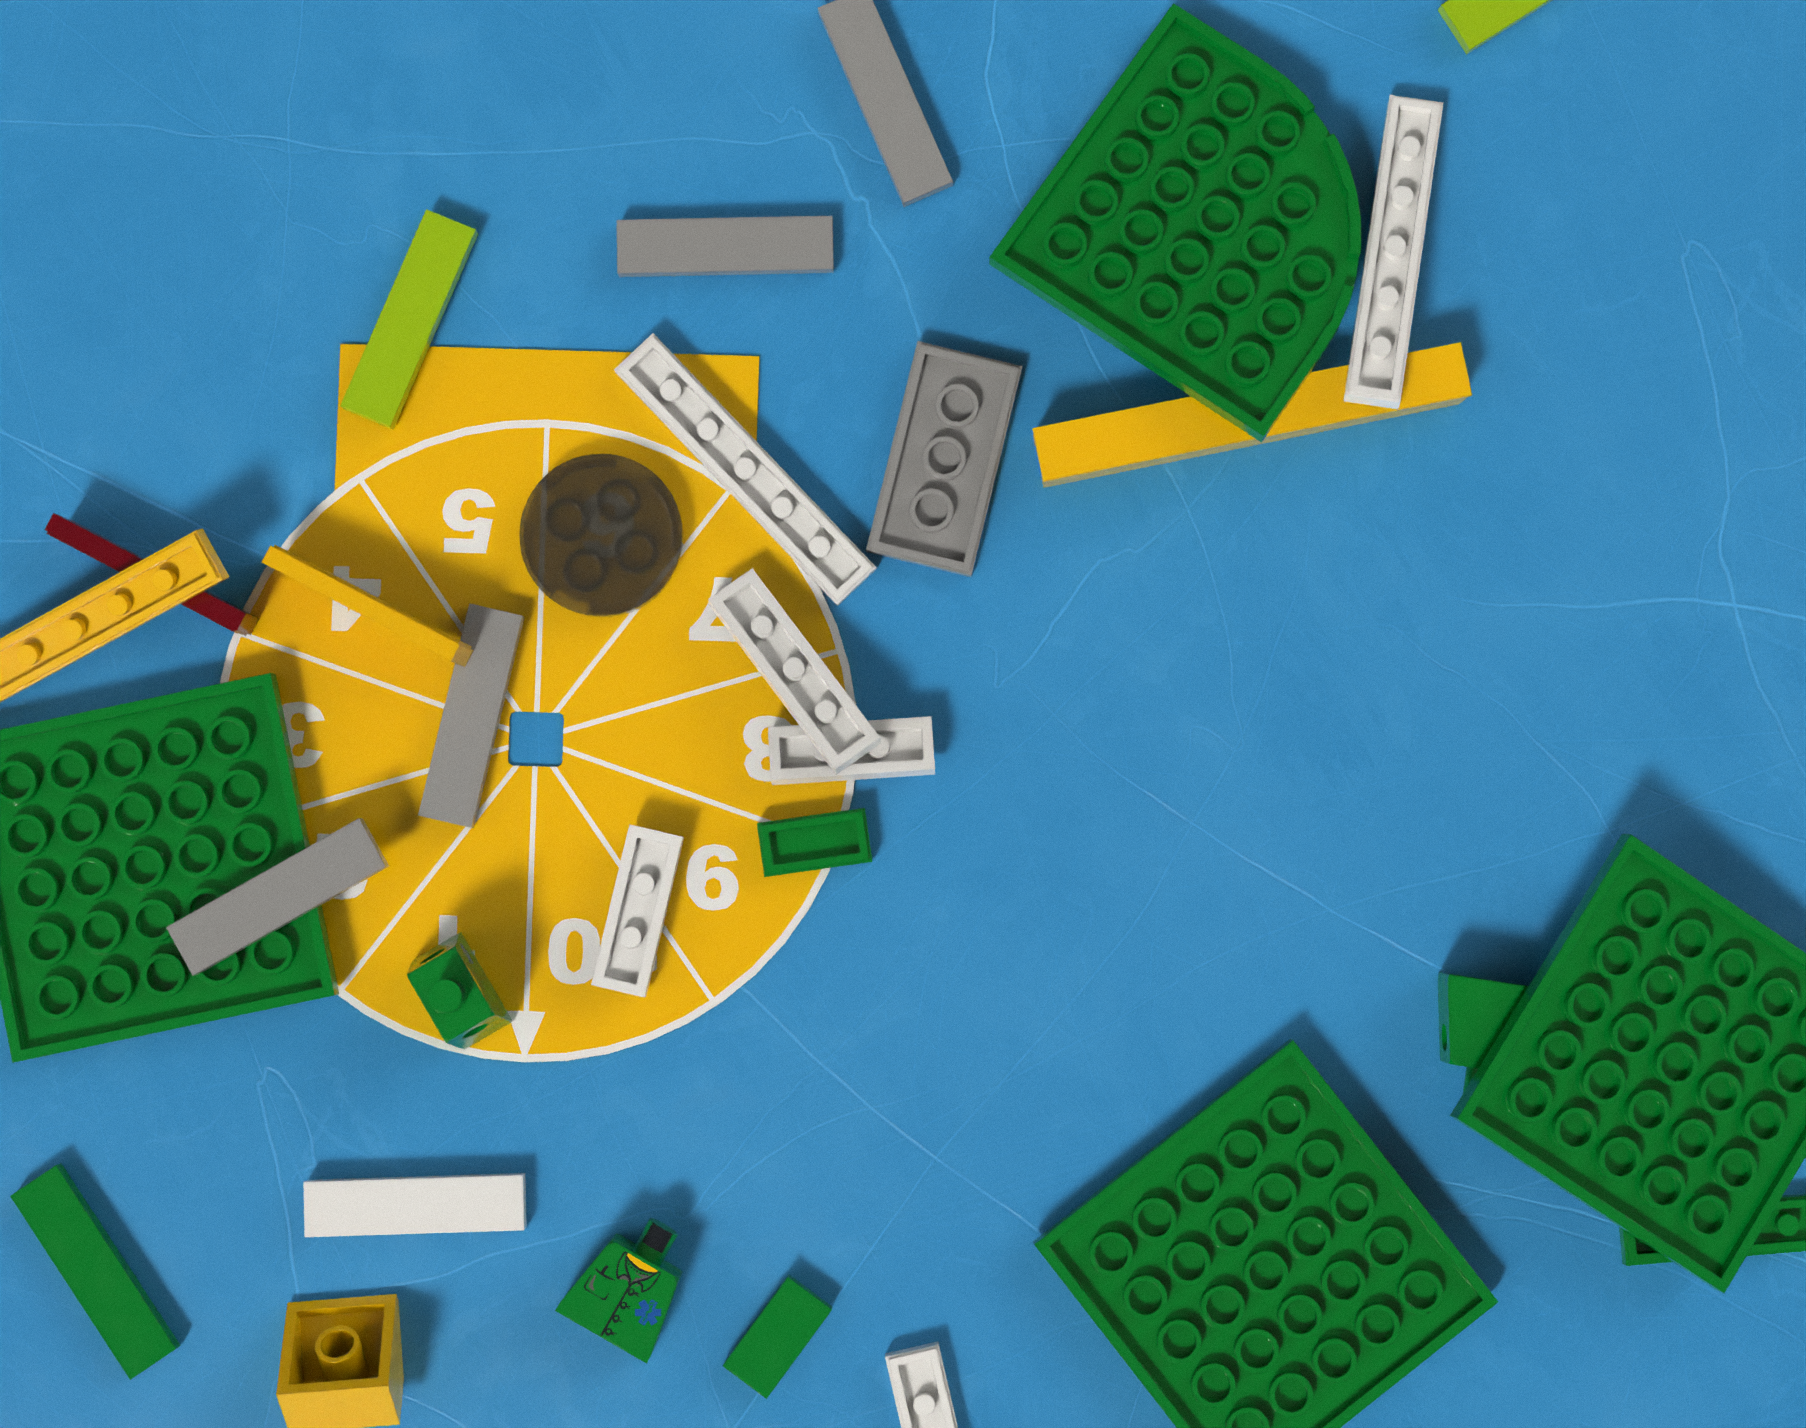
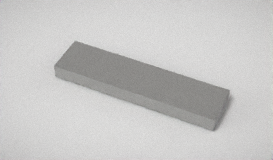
[818,0,953,207]
[617,216,834,277]
[418,603,525,828]
[166,818,389,976]

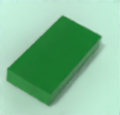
[757,808,873,877]
[723,1274,832,1399]

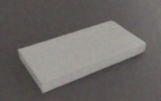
[866,341,1022,577]

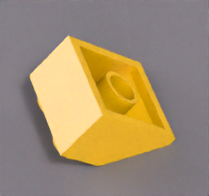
[276,1294,404,1428]

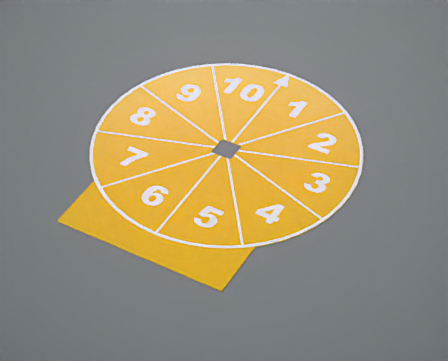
[220,344,856,1063]

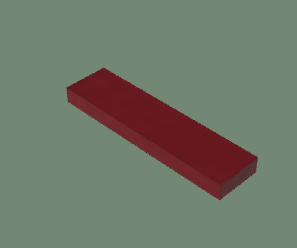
[44,513,259,636]

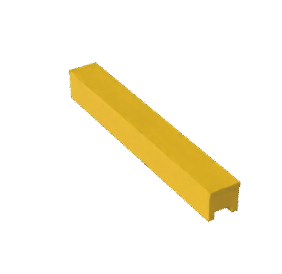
[1032,342,1472,488]

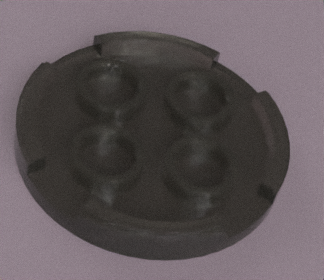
[519,454,684,617]

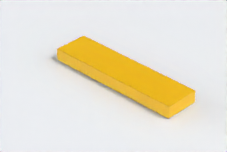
[261,545,474,667]

